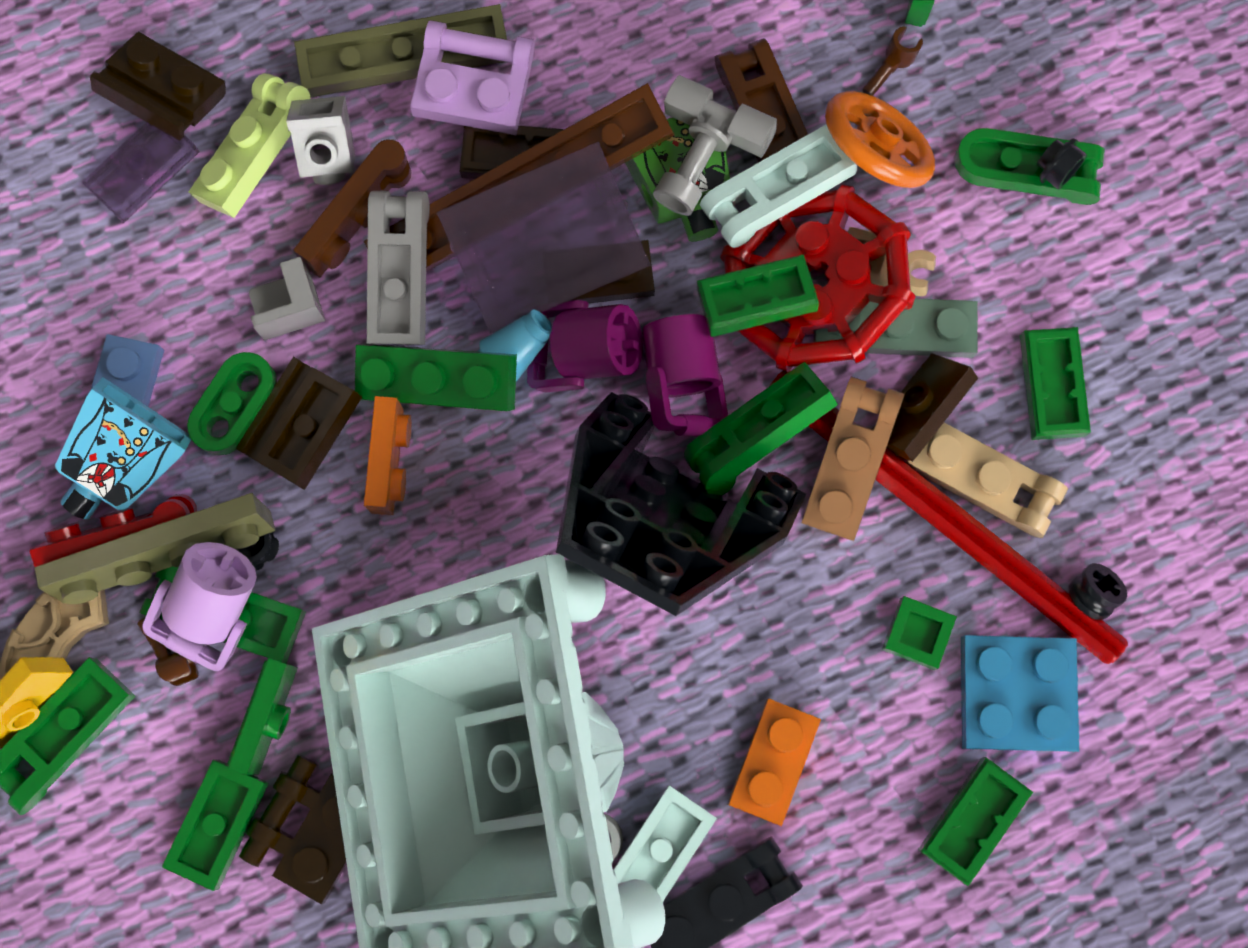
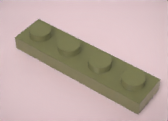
[294,4,507,98]
[34,493,276,604]

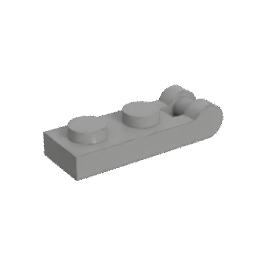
[366,191,430,345]

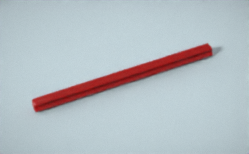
[769,370,1128,664]

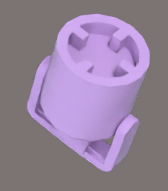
[142,542,257,671]

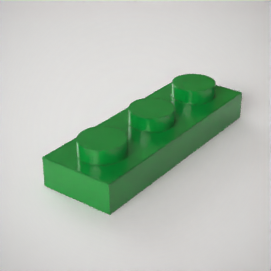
[355,344,517,411]

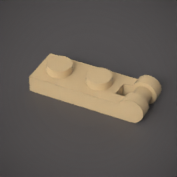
[906,423,1068,538]

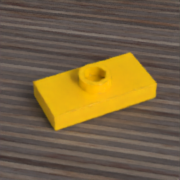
[0,657,73,748]

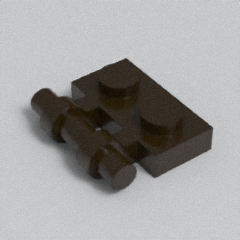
[239,754,347,904]

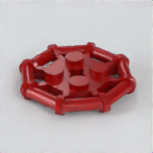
[720,184,916,372]

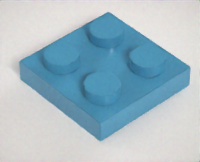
[961,635,1079,752]

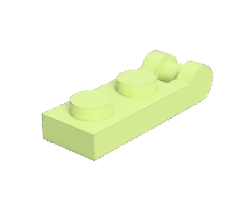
[188,73,311,218]

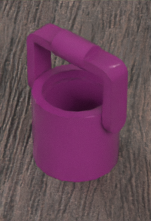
[527,300,643,393]
[642,314,728,437]

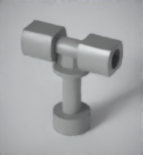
[653,75,777,216]

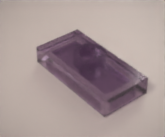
[82,122,200,223]

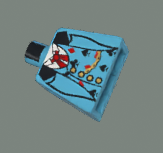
[55,377,191,520]

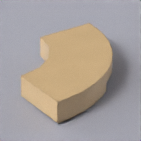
[0,590,109,679]

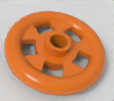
[825,91,935,188]

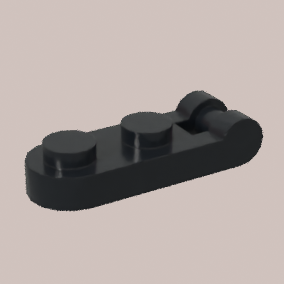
[650,836,803,948]

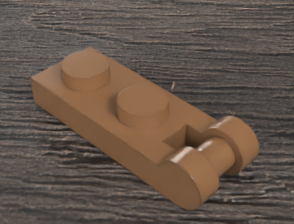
[801,376,904,541]

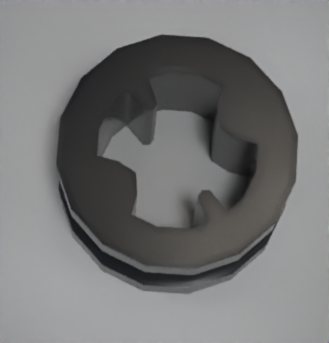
[1068,563,1128,620]

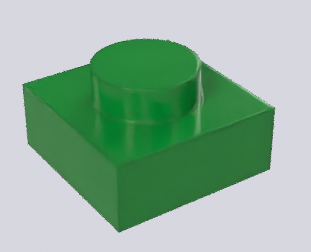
[882,596,957,670]

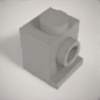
[286,96,356,185]

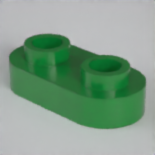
[187,352,277,456]

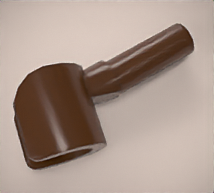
[862,26,923,96]
[137,617,199,686]

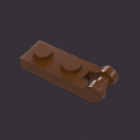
[715,38,808,163]
[293,139,412,278]

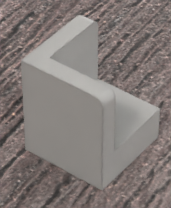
[249,257,326,341]

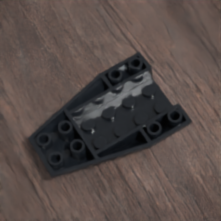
[556,392,806,616]

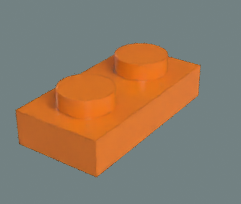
[364,396,412,515]
[727,698,821,826]

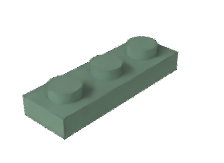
[813,298,978,358]

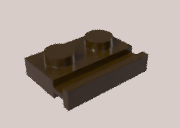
[90,31,226,141]
[236,356,362,490]

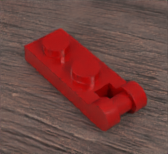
[29,494,197,567]

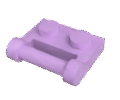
[410,20,535,135]

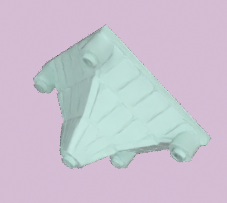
[312,554,665,948]

